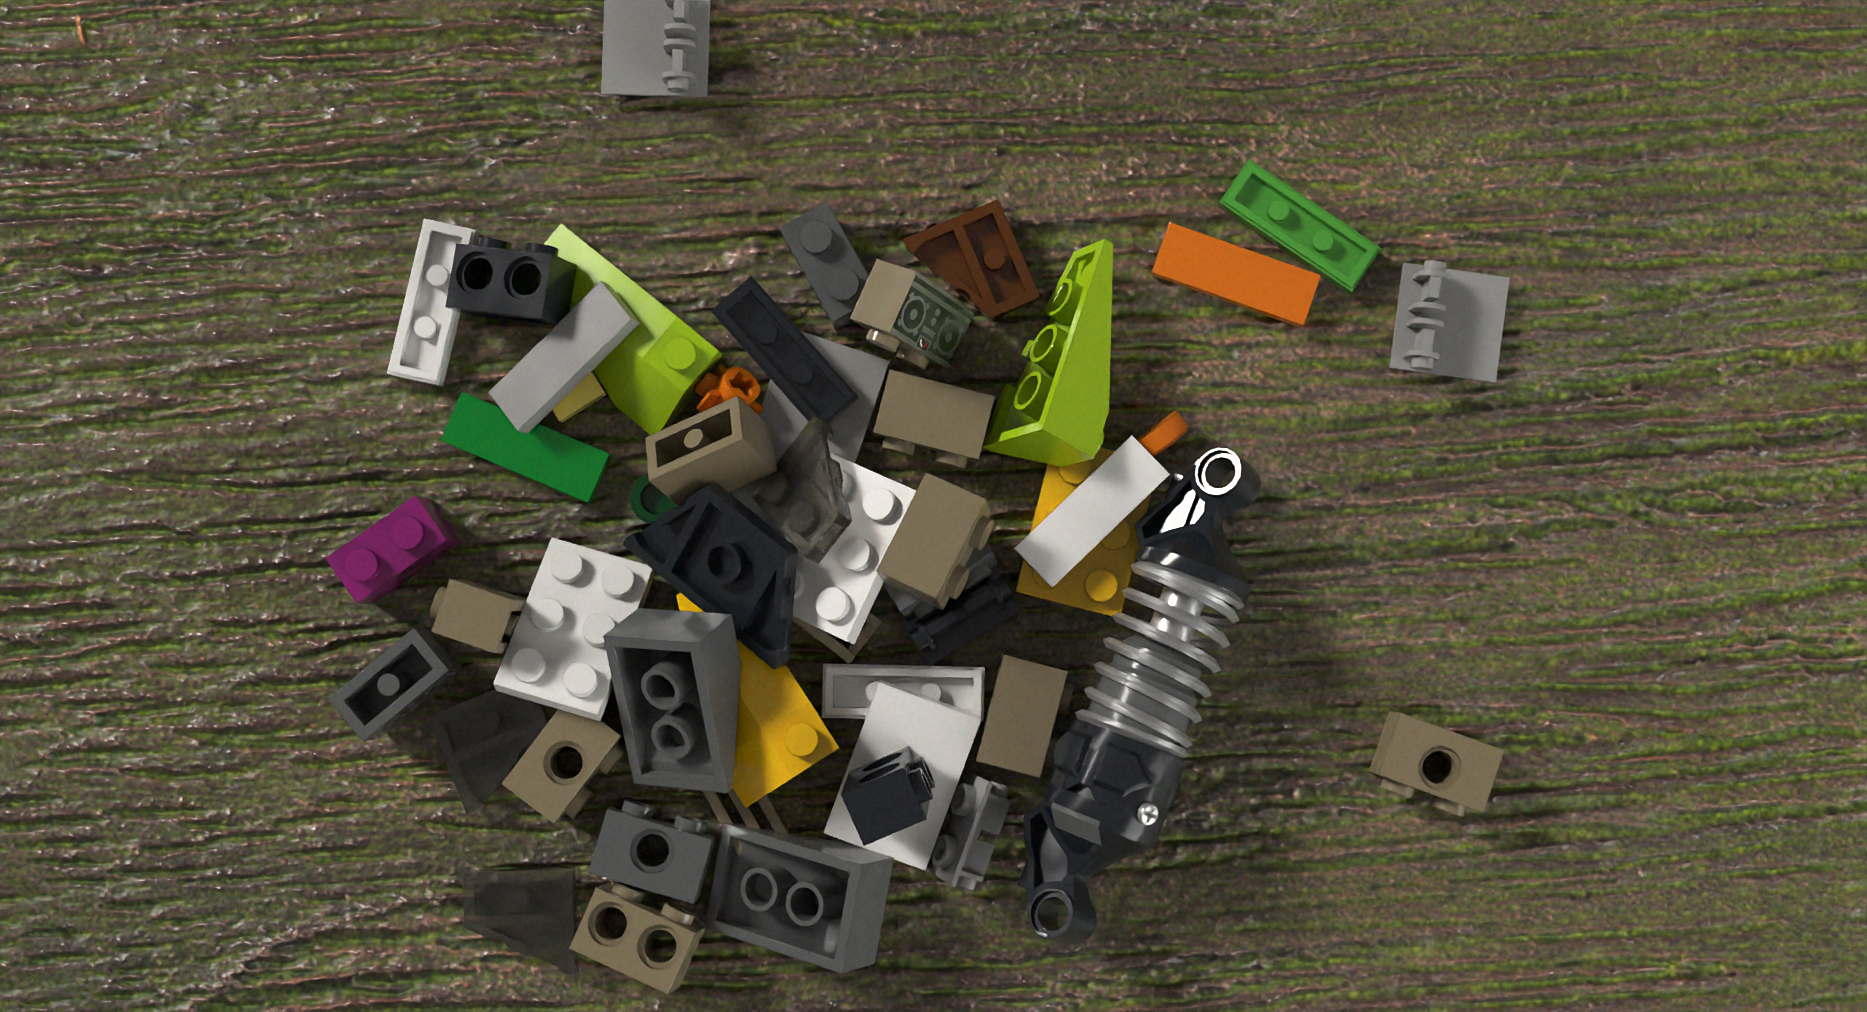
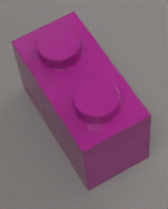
[325,495,461,604]

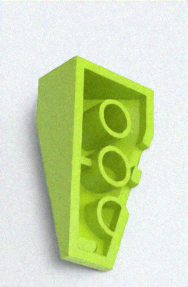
[982,239,1113,467]

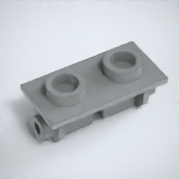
[930,771,1012,890]

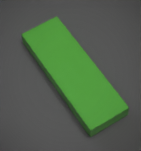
[1217,159,1382,295]

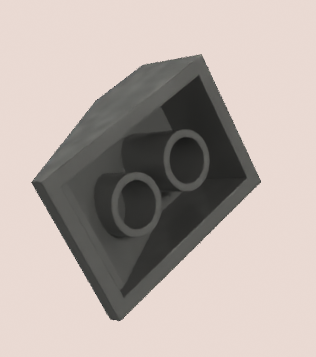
[603,608,741,793]
[705,822,894,973]

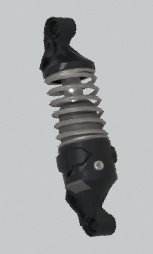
[1018,448,1261,945]

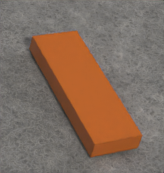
[1150,222,1321,328]

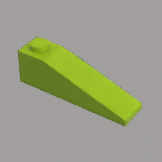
[536,223,725,435]

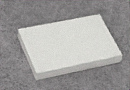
[824,679,982,870]

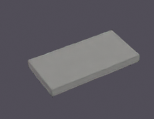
[731,331,890,537]

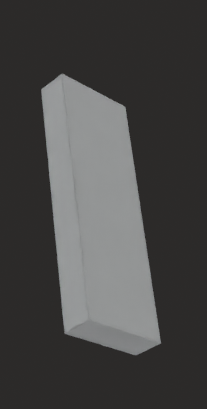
[489,281,640,434]

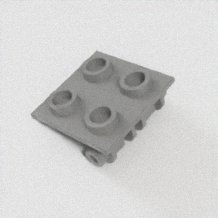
[601,0,711,97]
[1389,260,1510,383]

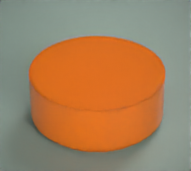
[1136,410,1189,457]

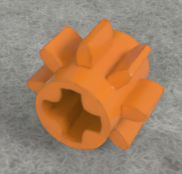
[694,364,763,415]

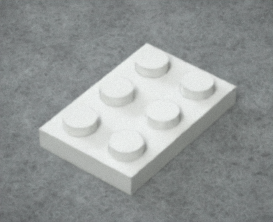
[785,451,916,644]
[493,537,655,721]

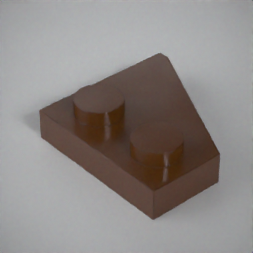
[903,199,1040,321]

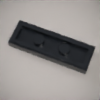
[711,276,859,433]

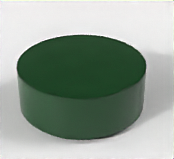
[630,473,679,525]

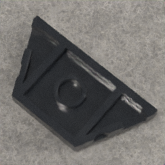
[623,484,798,670]

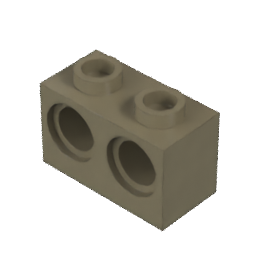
[569,881,706,994]

